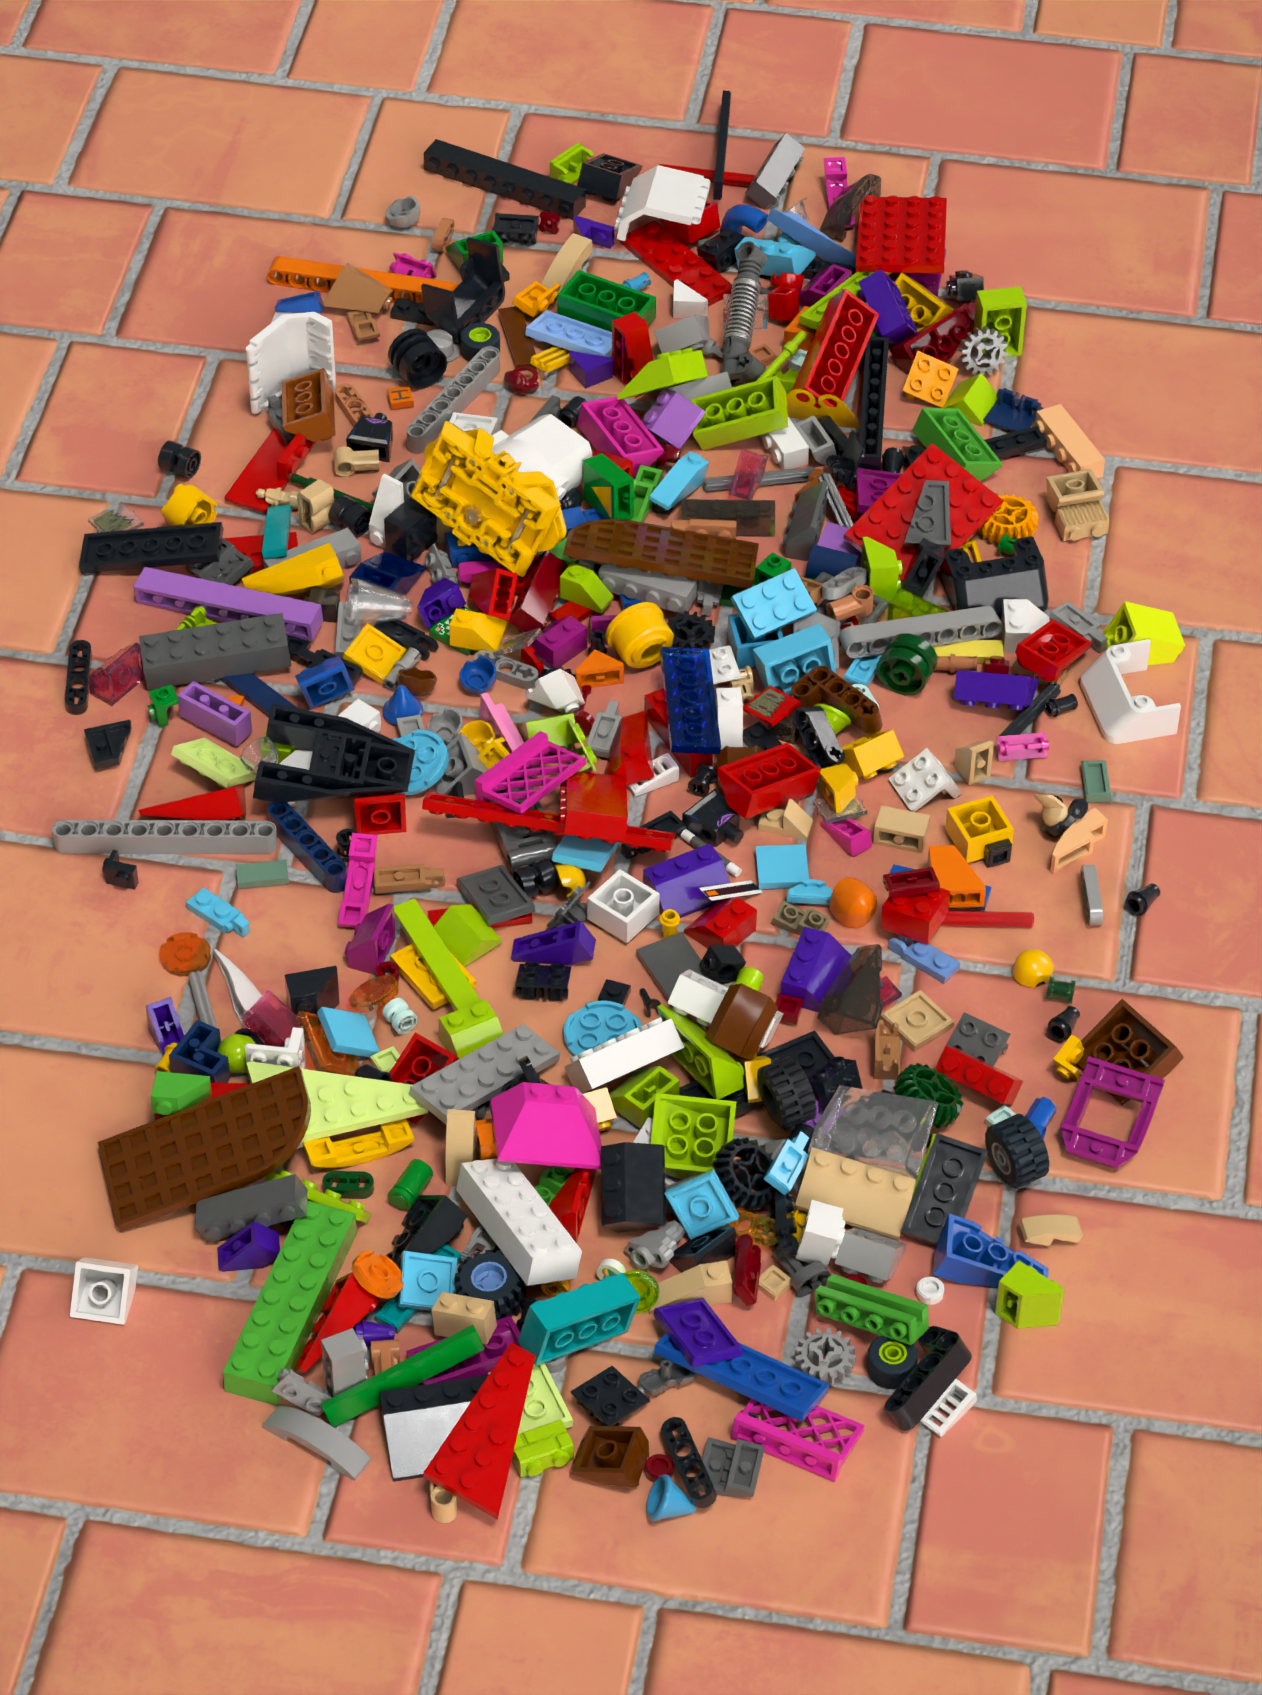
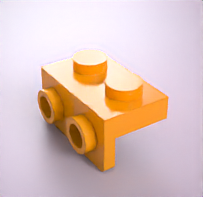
[512,281,561,318]

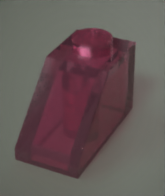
[729,450,768,501]

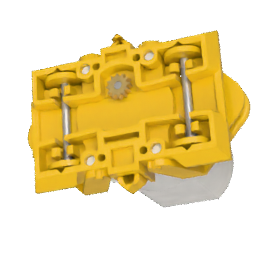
[410,414,592,577]

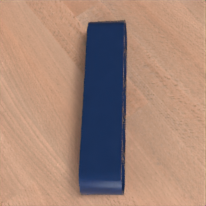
[268,802,347,893]

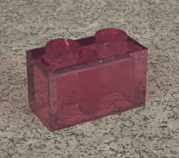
[240,989,307,1047]

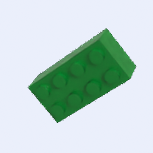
[557,270,656,332]

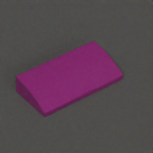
[406,1316,522,1385]

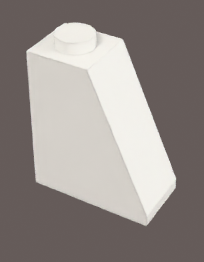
[714,687,743,752]

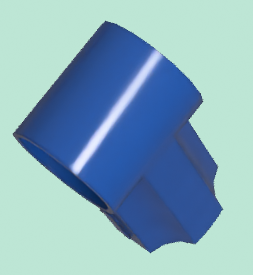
[1025,1097,1057,1139]

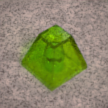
[887,589,950,621]

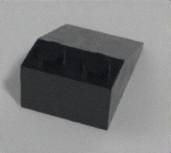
[577,153,643,201]

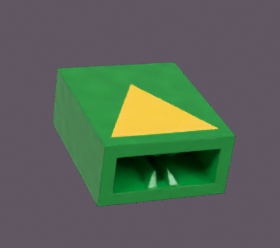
[583,453,634,520]

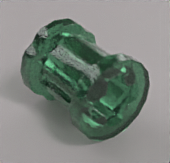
[1046,976,1076,1004]

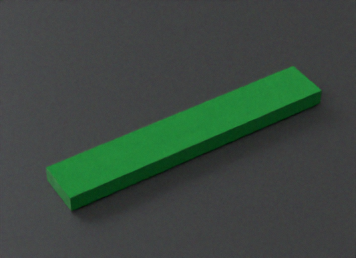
[321,1325,485,1427]

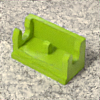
[550,142,594,185]

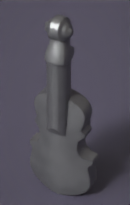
[636,1360,696,1396]

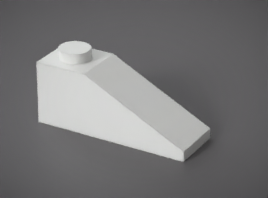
[369,474,404,549]

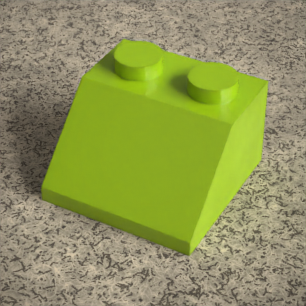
[861,537,902,602]
[517,713,579,750]
[438,999,504,1059]

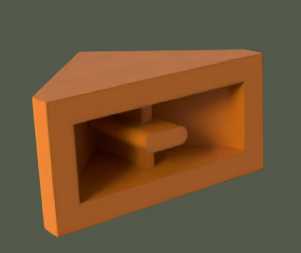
[576,650,624,689]

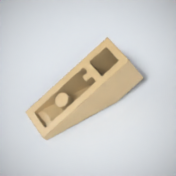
[645,1261,732,1314]

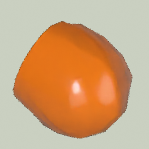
[830,877,877,928]

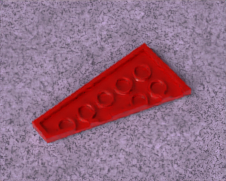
[423,1342,535,1520]

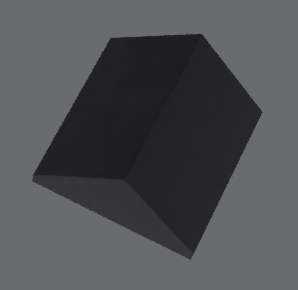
[669,1227,736,1273]

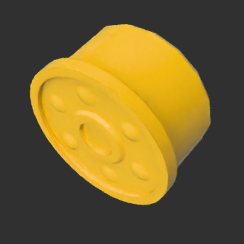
[605,602,674,669]

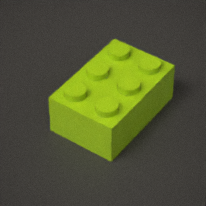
[973,286,1027,357]

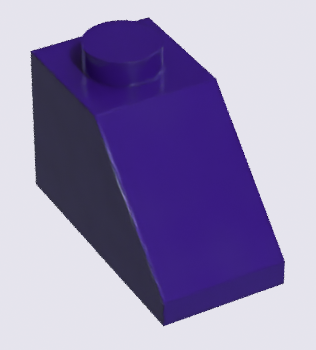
[218,1221,280,1272]

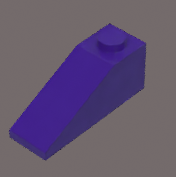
[511,921,596,965]

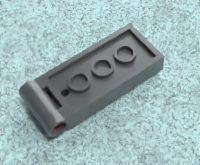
[476,776,558,871]

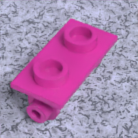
[389,252,437,279]
[996,732,1049,761]

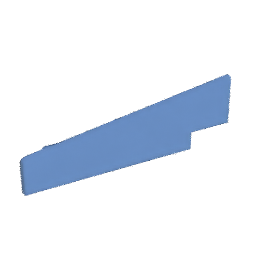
[766,208,856,268]

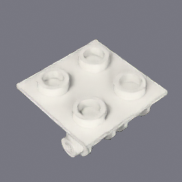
[683,645,741,689]

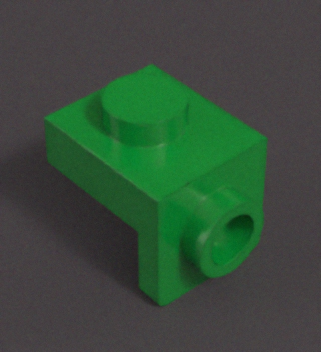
[147,685,179,728]

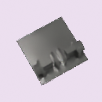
[547,881,590,929]
[946,1012,1011,1066]

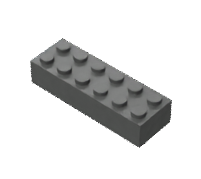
[139,613,292,690]

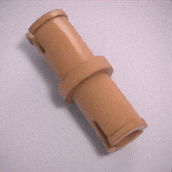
[934,654,977,673]

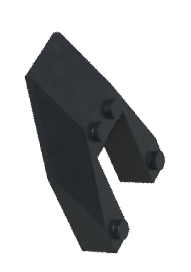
[253,704,415,803]

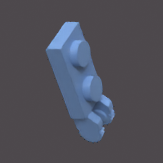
[888,935,960,983]

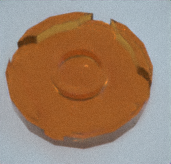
[159,932,211,977]
[349,975,399,1013]

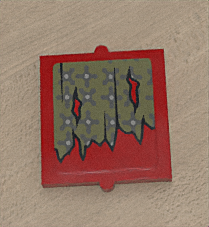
[743,685,801,727]

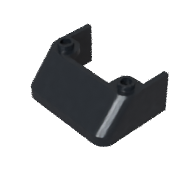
[421,237,505,344]

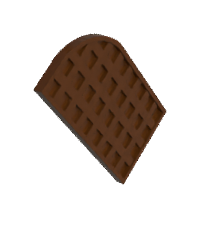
[564,519,759,590]
[98,1066,311,1232]

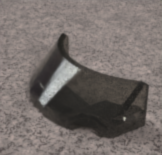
[820,174,881,242]

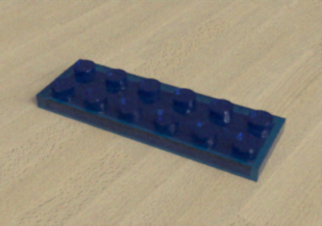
[660,647,721,754]

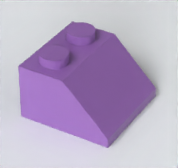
[642,387,705,450]

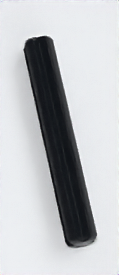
[999,682,1061,736]

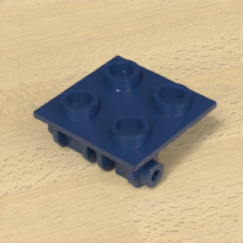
[983,388,1043,432]

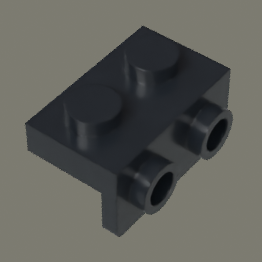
[492,213,539,245]
[697,229,745,274]
[808,1056,863,1112]

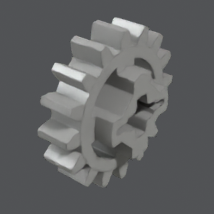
[959,327,1008,376]
[794,1328,856,1385]

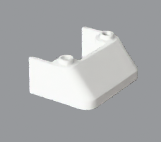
[1080,639,1181,744]

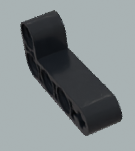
[885,1326,972,1431]

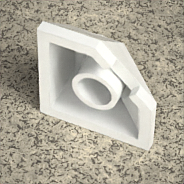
[524,669,585,714]

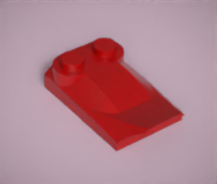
[1015,619,1092,681]

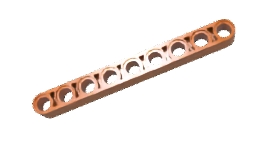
[267,256,458,303]

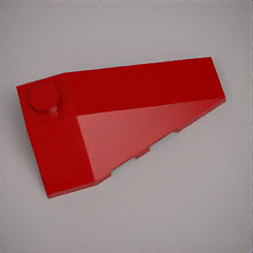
[549,1168,597,1243]

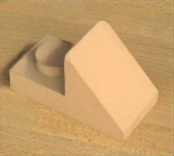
[758,798,813,841]

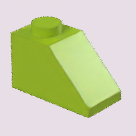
[560,563,613,614]

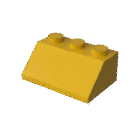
[895,273,954,331]

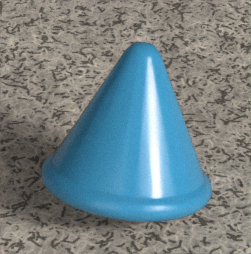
[646,1474,696,1522]

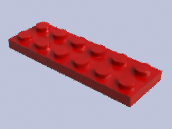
[620,220,732,306]

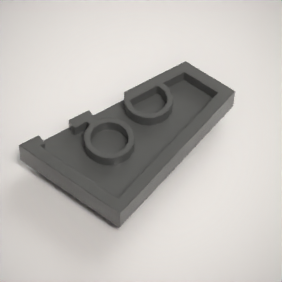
[903,480,951,549]

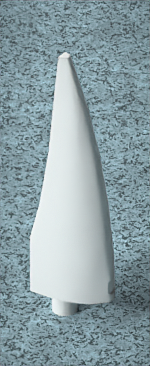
[213,949,274,1031]

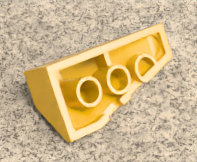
[242,542,345,596]

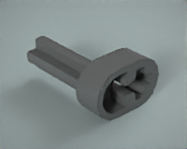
[773,1246,831,1296]

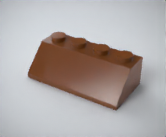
[282,368,336,442]

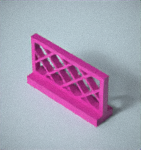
[474,731,586,814]
[731,1398,865,1482]

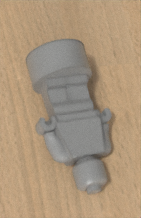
[701,338,724,358]

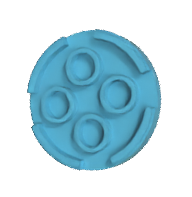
[392,730,449,795]
[564,1001,642,1057]

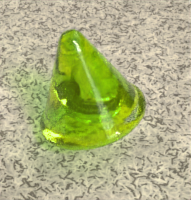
[624,1269,659,1314]

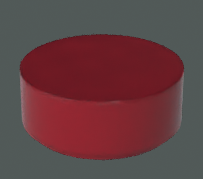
[574,711,595,736]
[645,1454,674,1483]

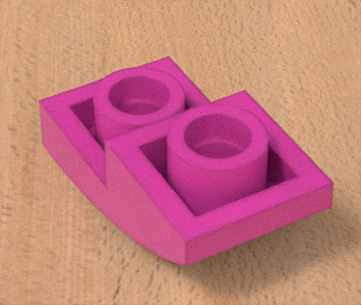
[457,561,509,585]

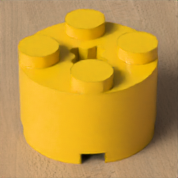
[161,484,217,526]

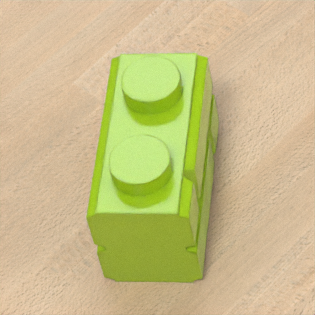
[512,1419,574,1477]

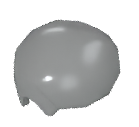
[426,708,463,746]

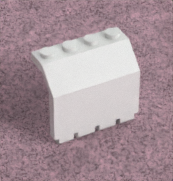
[614,165,711,241]
[246,312,336,414]

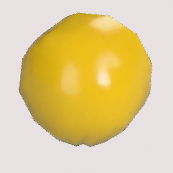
[458,720,496,753]
[554,864,586,900]
[1012,949,1054,988]

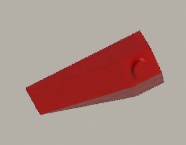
[604,711,654,786]
[139,784,246,821]
[293,1272,379,1375]

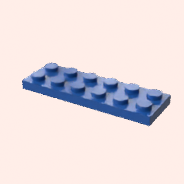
[654,1333,830,1422]

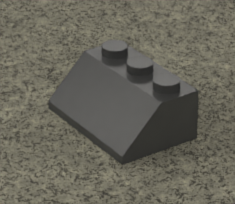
[782,480,828,561]

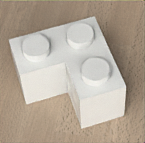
[795,1200,846,1268]

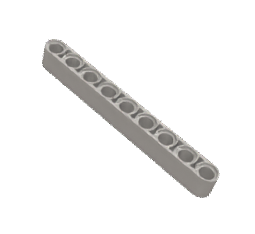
[52,820,278,854]

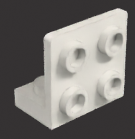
[889,748,962,812]
[245,1027,307,1081]

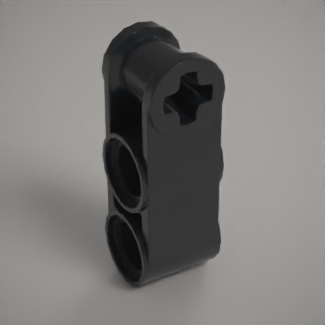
[793,706,845,769]

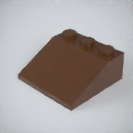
[1077,999,1184,1105]

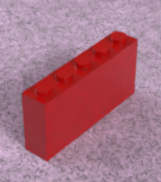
[559,771,628,841]

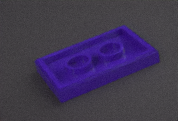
[653,1298,743,1367]

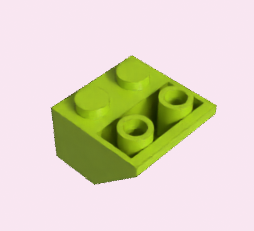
[609,1066,680,1129]
[995,1260,1065,1329]

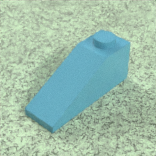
[649,451,709,510]

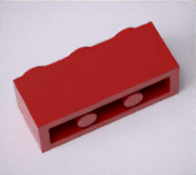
[935,1045,1023,1105]

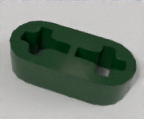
[322,1171,374,1199]

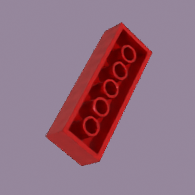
[791,288,879,409]

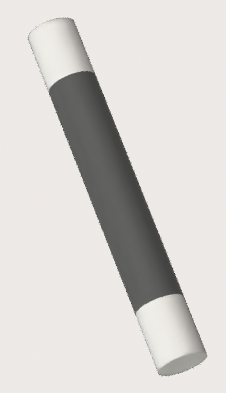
[681,829,742,877]

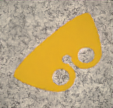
[786,389,860,428]

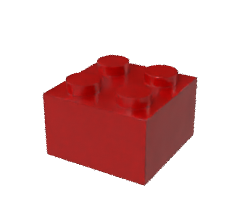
[881,888,950,945]

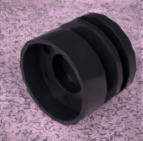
[388,328,448,389]

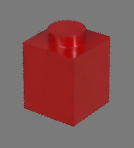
[768,286,799,323]

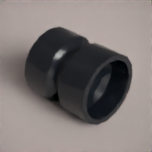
[158,440,201,479]
[329,495,372,537]
[512,858,558,898]

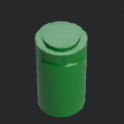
[387,1159,433,1211]

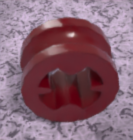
[376,961,399,987]

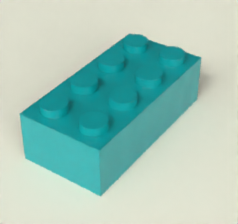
[518,1273,640,1366]

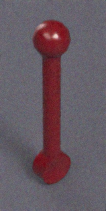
[578,685,592,711]

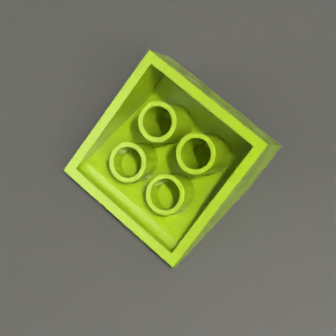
[617,348,708,400]
[650,1093,736,1180]

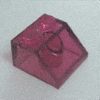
[88,642,144,706]

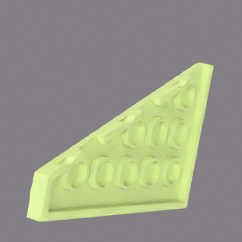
[246,1061,428,1143]

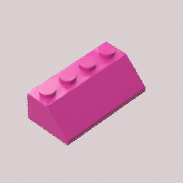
[577,396,664,477]

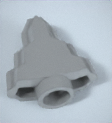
[625,1220,685,1269]

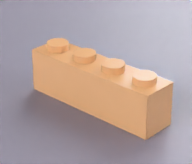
[1034,404,1105,478]

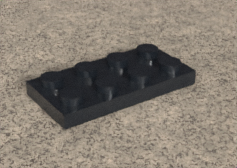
[901,1133,988,1246]

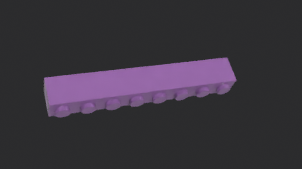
[133,567,323,641]

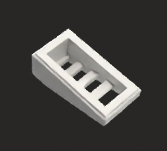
[627,753,679,797]
[920,1379,977,1437]

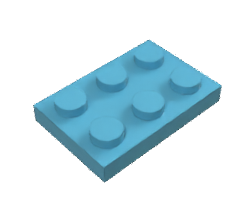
[731,568,817,641]

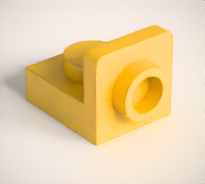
[477,737,510,770]
[1053,1035,1084,1081]

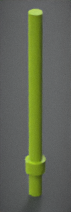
[756,330,807,381]

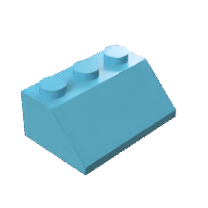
[734,237,816,277]
[753,624,837,695]

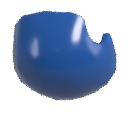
[459,656,496,694]

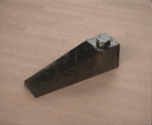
[817,944,883,1035]

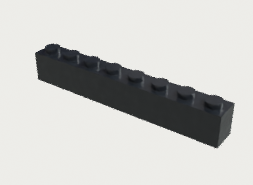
[423,139,586,220]
[858,336,889,471]

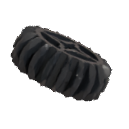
[711,1137,776,1211]

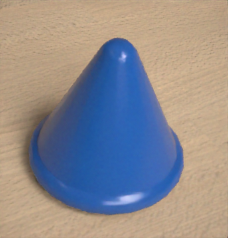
[382,685,423,726]

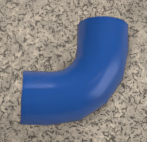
[720,204,768,234]

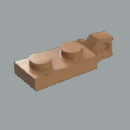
[374,864,445,894]

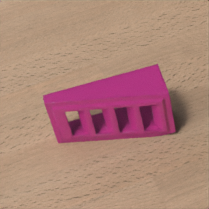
[821,816,872,856]

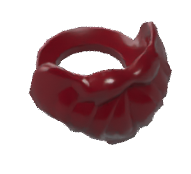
[504,366,539,395]
[657,444,681,470]

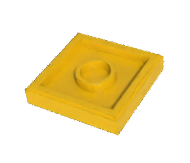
[342,623,407,685]

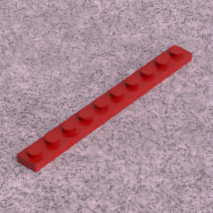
[422,792,675,852]

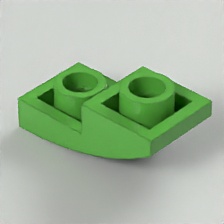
[534,1166,573,1207]

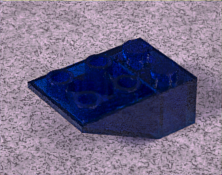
[349,552,426,613]

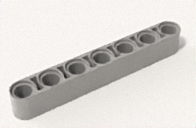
[406,346,500,454]
[839,606,1003,658]

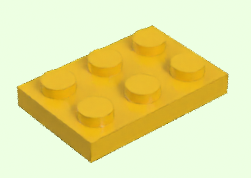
[390,944,476,1010]

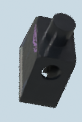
[346,413,393,462]
[682,789,744,847]

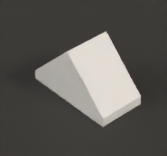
[673,279,708,319]

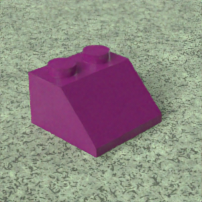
[520,615,587,669]
[345,903,396,975]

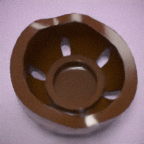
[397,667,437,697]

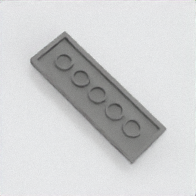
[409,1024,560,1124]

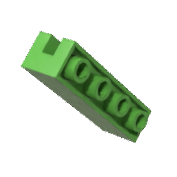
[815,1274,929,1345]

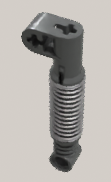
[720,241,767,387]

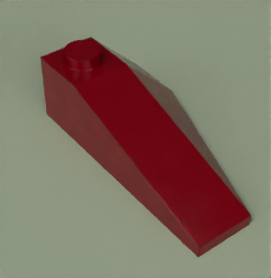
[889,303,974,374]

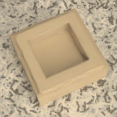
[758,1264,792,1301]

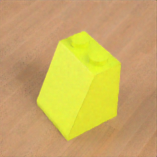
[1103,601,1185,665]

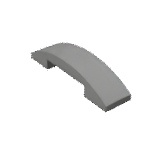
[262,1405,371,1481]

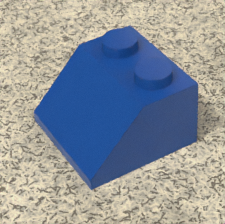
[295,656,355,710]

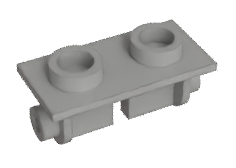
[425,544,458,584]
[271,1368,332,1417]

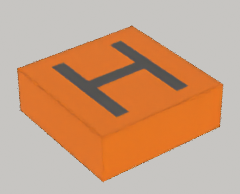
[387,386,414,410]

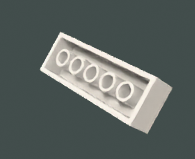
[456,1158,582,1286]

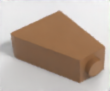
[323,263,393,313]

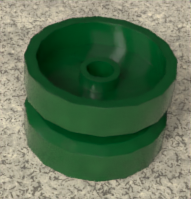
[876,633,938,695]

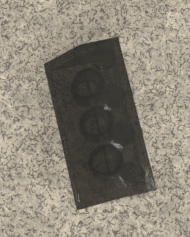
[681,499,775,537]

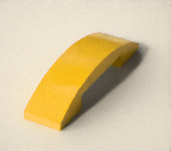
[303,1118,414,1168]

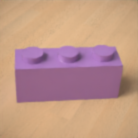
[178,681,252,746]

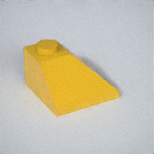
[449,609,509,653]

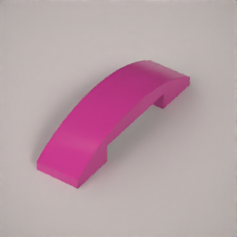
[824,157,855,228]
[338,833,378,928]

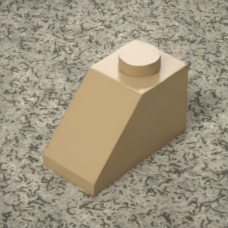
[954,740,994,785]

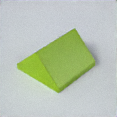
[942,373,999,427]
[434,904,502,968]

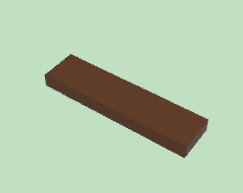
[498,306,537,371]

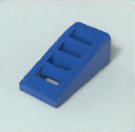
[275,291,324,313]

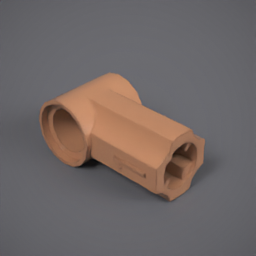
[826,585,874,621]
[371,1339,400,1375]

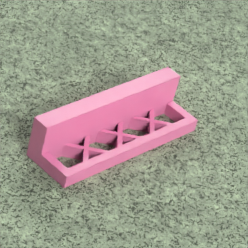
[479,693,538,777]

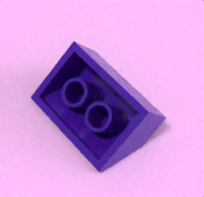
[858,269,918,344]
[954,670,1039,711]
[643,844,733,918]
[780,927,853,1015]

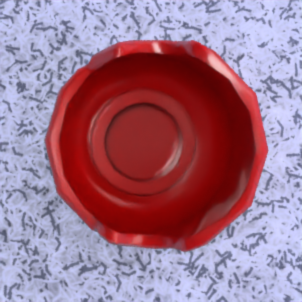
[770,273,805,293]

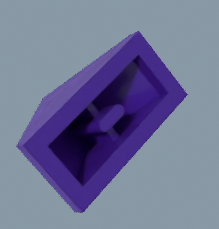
[569,351,614,389]
[146,997,184,1055]

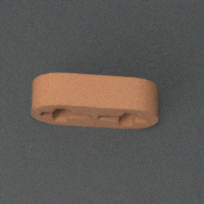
[432,218,455,252]

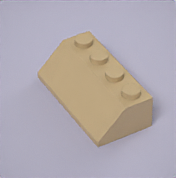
[795,1147,916,1240]

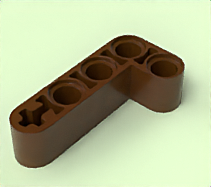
[791,666,883,734]

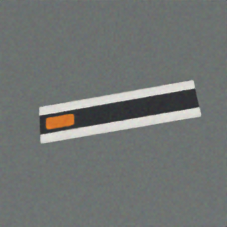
[699,880,763,901]

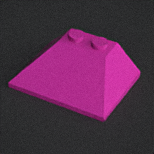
[490,1082,601,1170]

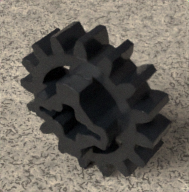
[667,611,715,655]

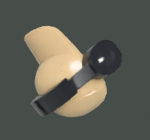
[1034,793,1088,836]

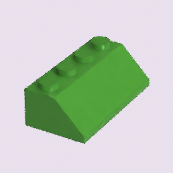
[912,408,1003,482]

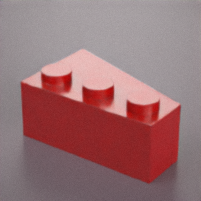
[612,312,654,398]

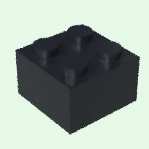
[384,497,438,565]

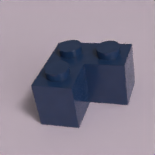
[169,1020,230,1083]

